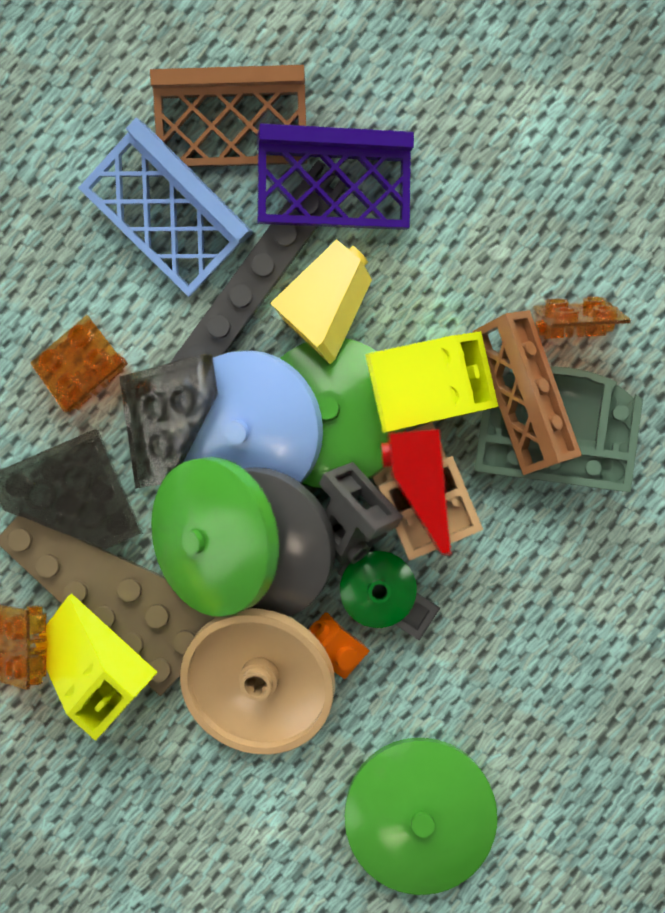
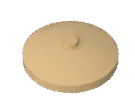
[180,608,335,754]

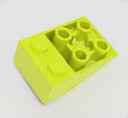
[365,331,499,433]
[34,593,158,741]

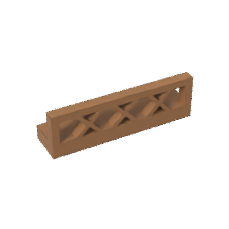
[472,310,582,475]

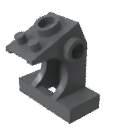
[319,462,404,566]

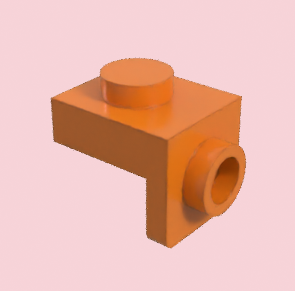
[308,612,370,679]

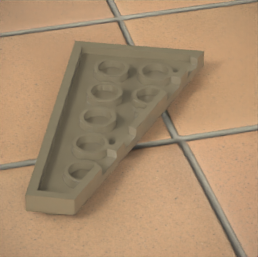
[0,512,216,697]

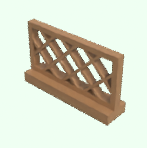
[150,65,307,167]

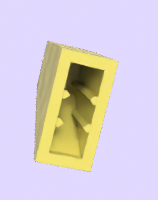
[270,239,372,364]

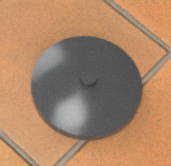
[243,467,336,617]

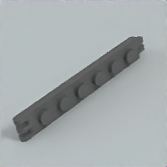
[162,160,347,399]

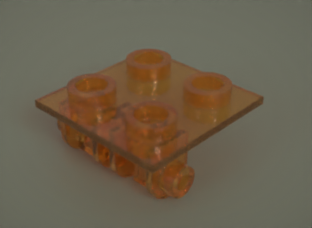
[534,297,631,339]
[30,315,128,413]
[0,604,47,690]

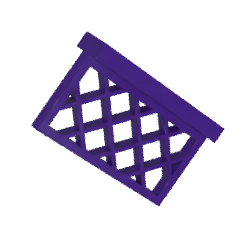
[257,123,414,230]

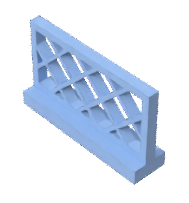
[78,117,253,297]

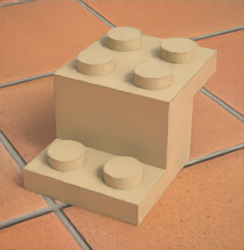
[372,422,483,561]

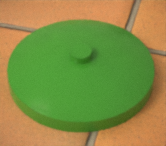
[280,338,406,489]
[151,457,279,617]
[345,737,497,895]

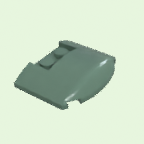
[474,366,643,492]

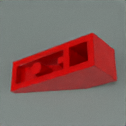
[381,429,451,555]

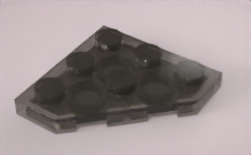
[119,354,218,489]
[0,429,143,549]

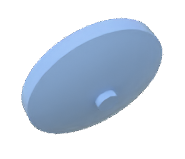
[174,350,323,484]

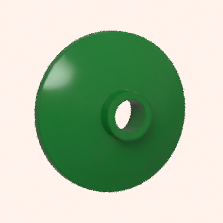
[340,551,417,628]

